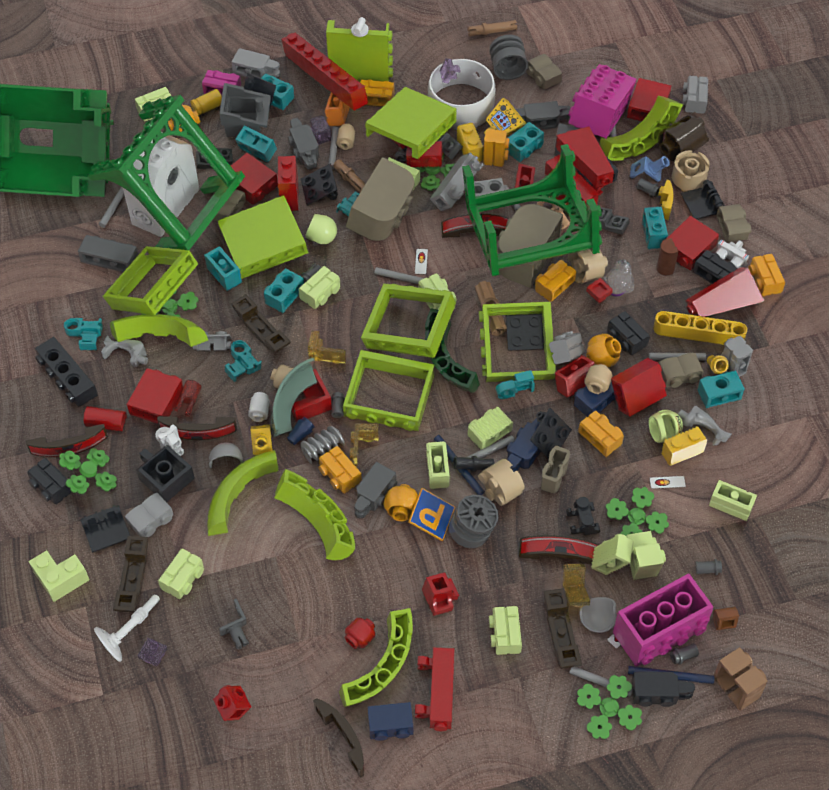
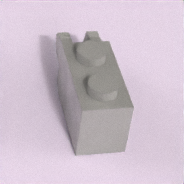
[232,48,280,78]

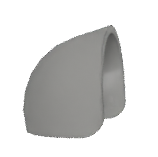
[209,442,243,468]
[580,597,617,633]

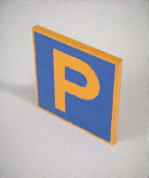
[408,488,455,541]

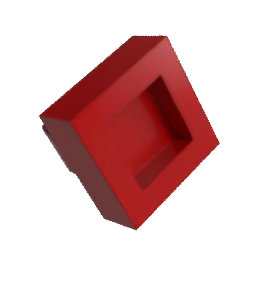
[586,278,613,303]

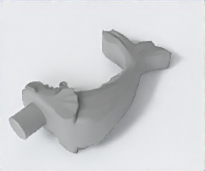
[101,336,148,367]
[678,406,732,446]

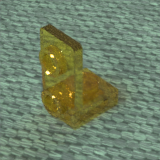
[308,330,346,364]
[350,424,379,466]
[562,564,590,607]

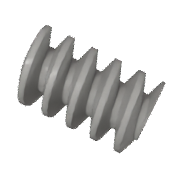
[301,426,345,464]

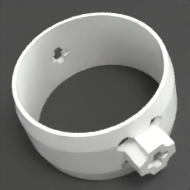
[428,59,496,130]

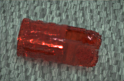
[174,380,202,417]

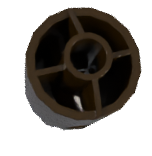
[658,115,709,162]

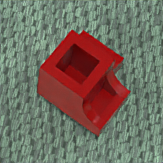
[422,572,459,616]

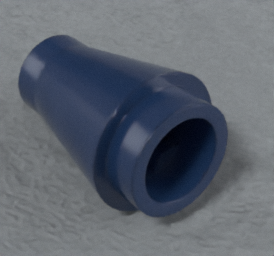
[287,417,315,446]

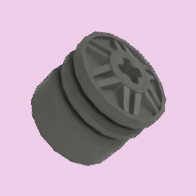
[489,34,528,80]
[449,495,498,548]

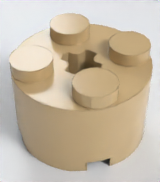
[671,150,709,192]
[568,249,608,284]
[478,459,525,506]

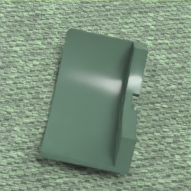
[271,358,317,437]

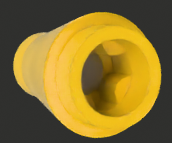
[707,355,729,374]

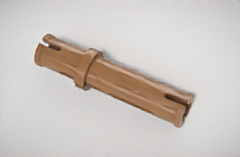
[467,20,517,37]
[333,159,365,193]

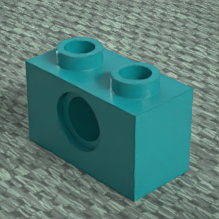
[204,246,242,291]
[697,371,745,408]

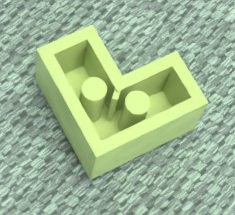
[626,531,666,580]
[29,550,89,602]

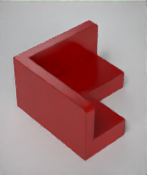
[291,369,332,423]

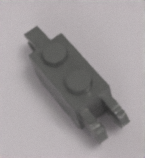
[515,101,571,130]
[288,118,319,170]

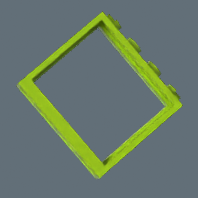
[103,246,198,315]
[361,284,456,358]
[479,302,556,382]
[343,350,434,431]

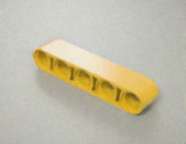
[653,311,747,345]

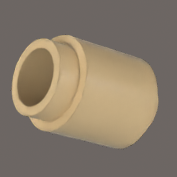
[336,124,355,150]

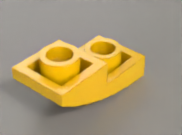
[658,180,673,220]

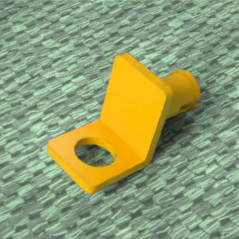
[250,425,272,455]

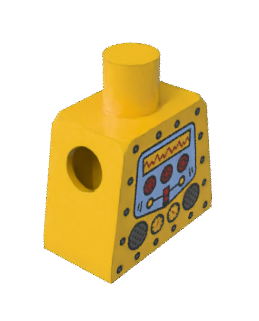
[484,98,527,138]

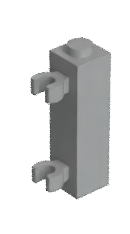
[430,153,484,211]

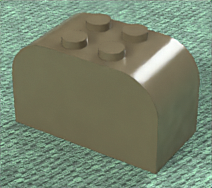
[346,157,414,241]
[498,204,563,288]

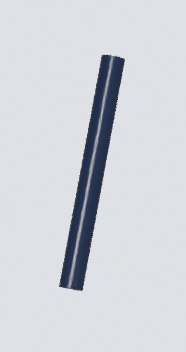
[434,435,485,495]
[628,666,715,684]

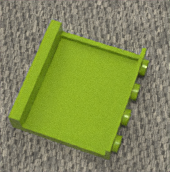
[326,20,393,82]
[365,87,457,159]
[217,195,308,279]

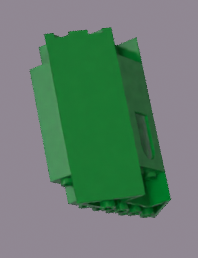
[0,84,115,197]

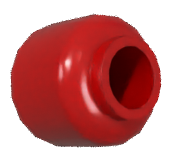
[344,618,376,649]

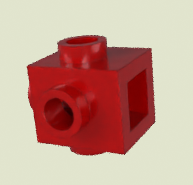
[213,685,251,721]

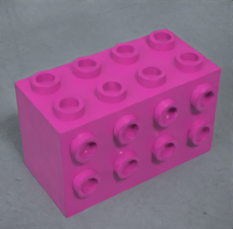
[568,64,637,139]
[613,573,714,667]

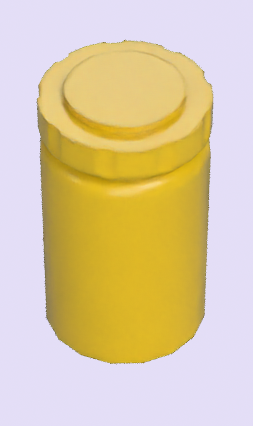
[190,89,222,116]

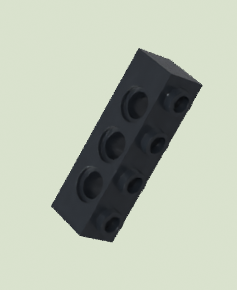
[35,337,98,407]

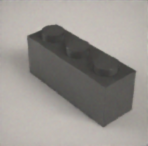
[78,235,138,272]

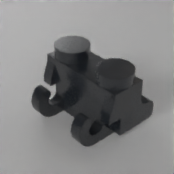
[566,497,600,535]

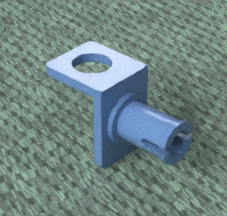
[630,156,670,182]

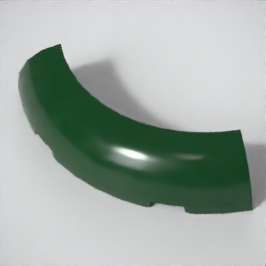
[425,308,480,393]

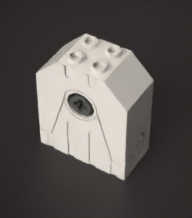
[123,132,200,237]

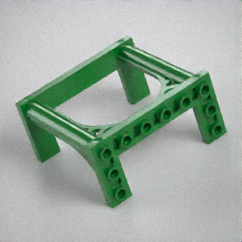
[88,95,245,250]
[462,144,602,276]

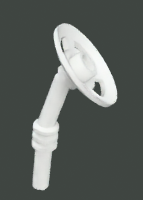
[94,595,160,662]

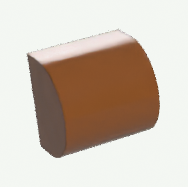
[713,607,739,630]

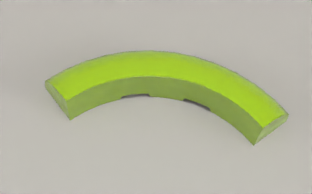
[600,96,683,161]
[110,314,208,347]
[207,450,279,536]
[274,469,355,560]
[339,608,413,707]

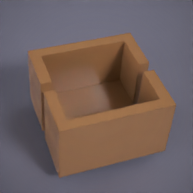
[714,647,768,711]

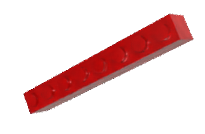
[281,32,368,111]

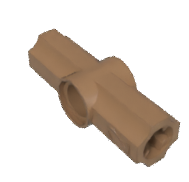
[475,281,507,336]

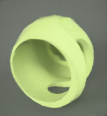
[305,214,337,244]
[648,410,683,443]

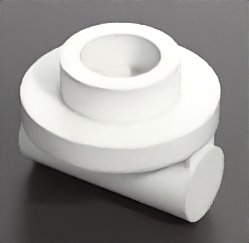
[351,17,369,37]

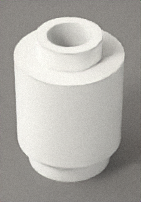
[248,392,270,422]

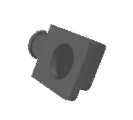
[219,598,249,649]

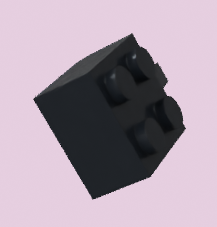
[136,445,195,502]

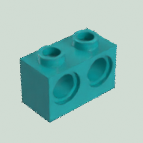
[261,73,294,110]
[506,122,544,162]
[235,125,277,163]
[642,207,668,249]
[264,268,304,313]

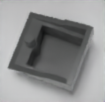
[220,83,271,137]

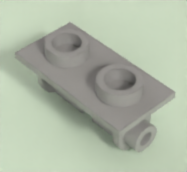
[193,331,232,351]

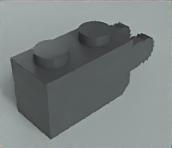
[354,462,398,519]

